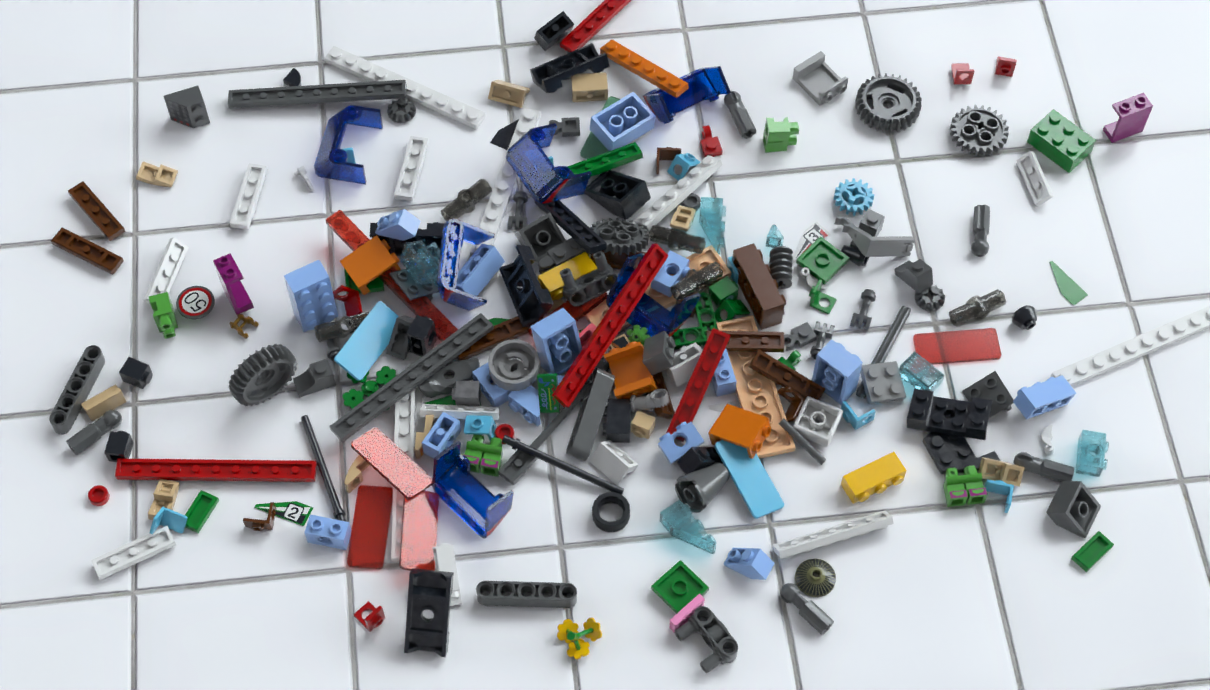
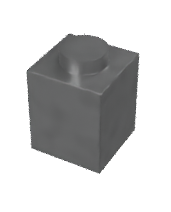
[452,381,481,406]

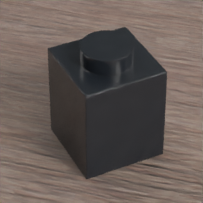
[119,357,153,389]
[104,431,134,462]

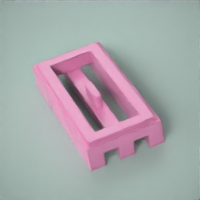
[669,594,705,632]

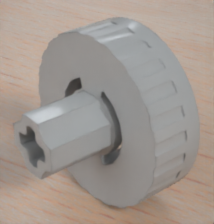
[488,339,539,391]

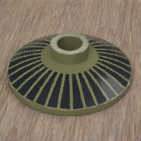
[795,559,836,597]

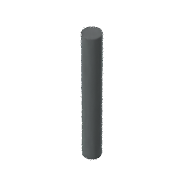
[779,418,827,465]

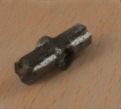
[441,179,492,224]
[649,225,706,254]
[670,262,723,301]
[949,289,1006,327]
[314,312,369,343]

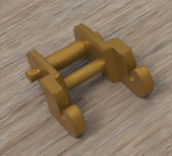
[229,314,259,338]

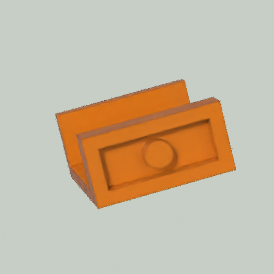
[340,235,401,295]
[603,342,657,399]
[708,404,771,459]

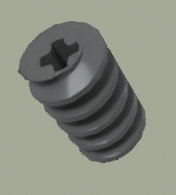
[769,246,793,289]

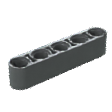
[49,345,105,435]
[566,368,615,461]
[476,581,577,608]

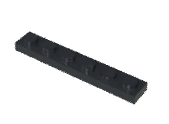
[534,192,607,254]

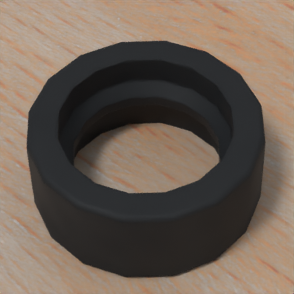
[592,492,630,533]

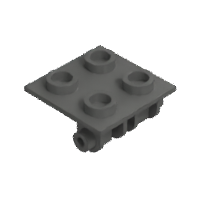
[389,265,440,302]
[962,371,1013,418]

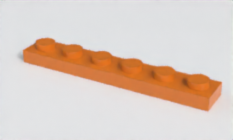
[600,40,689,98]

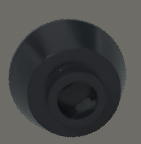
[1012,305,1037,330]

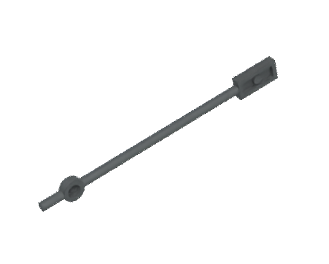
[498,314,654,485]

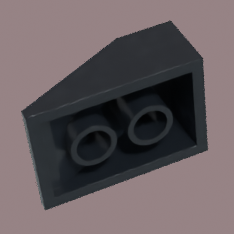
[583,170,651,220]

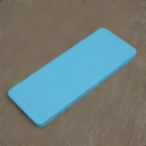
[334,301,399,381]
[714,440,784,519]

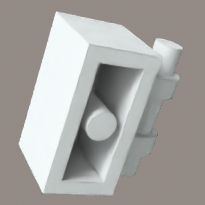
[666,342,703,387]

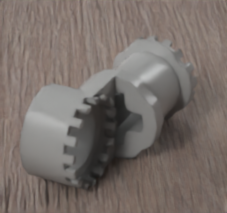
[630,389,670,413]

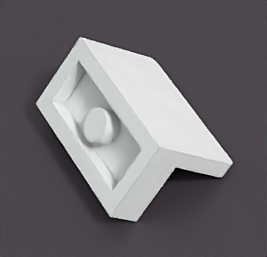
[590,440,638,485]

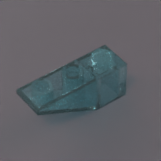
[699,197,726,255]
[660,500,717,554]

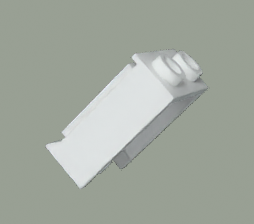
[433,543,462,607]

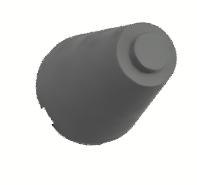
[675,463,730,513]

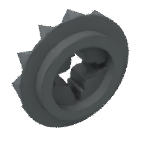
[387,98,416,123]
[915,285,945,311]

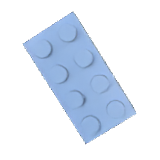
[284,260,338,332]

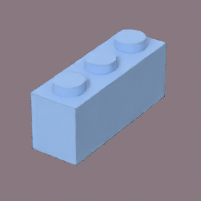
[449,244,505,302]
[1013,375,1076,420]

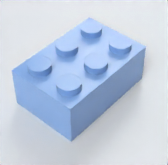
[590,92,656,151]
[530,308,582,375]
[812,339,863,405]

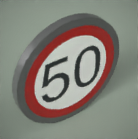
[176,286,215,320]

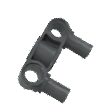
[560,251,618,306]
[674,606,738,673]

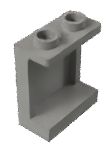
[792,51,848,106]

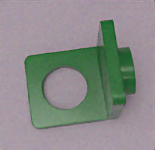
[809,279,837,314]
[714,299,750,322]

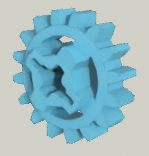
[834,178,874,216]

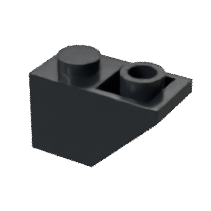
[677,447,723,475]

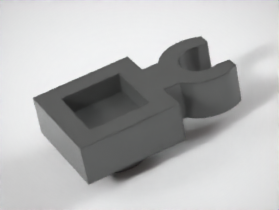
[549,117,580,137]
[784,322,817,351]

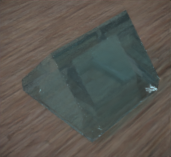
[766,224,784,248]

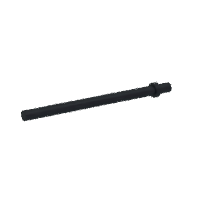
[301,415,346,521]
[502,435,624,495]

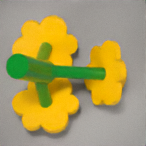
[557,617,602,659]

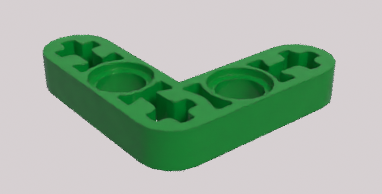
[666,292,718,350]

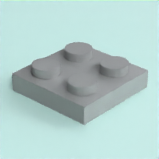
[860,361,906,404]

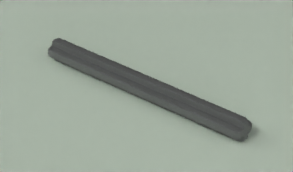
[856,306,911,399]

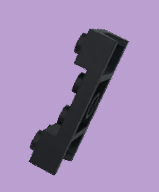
[530,43,610,93]
[369,222,448,256]
[499,245,554,328]
[907,388,993,440]
[404,568,454,657]

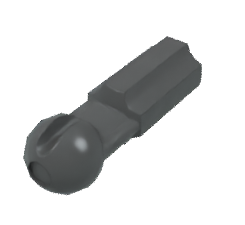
[724,91,756,139]
[971,205,990,257]
[66,410,122,455]
[1013,452,1075,482]
[780,583,834,635]

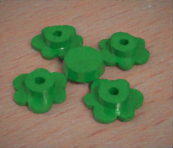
[342,366,397,410]

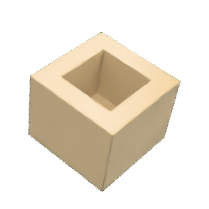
[631,411,656,439]

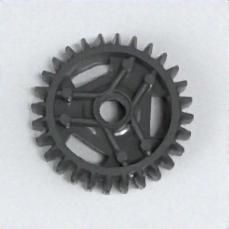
[855,73,922,133]
[228,344,298,406]

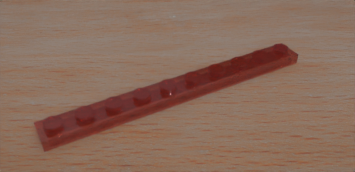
[326,210,458,342]

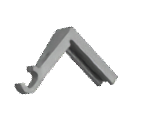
[834,217,915,257]

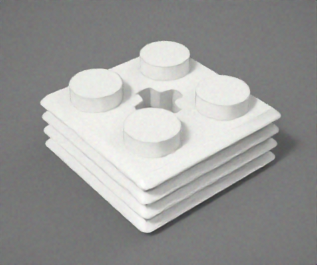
[793,396,843,447]

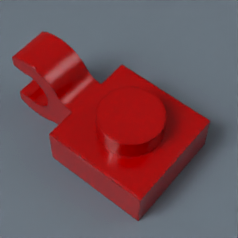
[700,125,723,157]

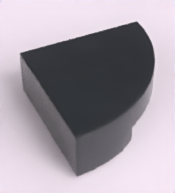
[283,68,301,86]

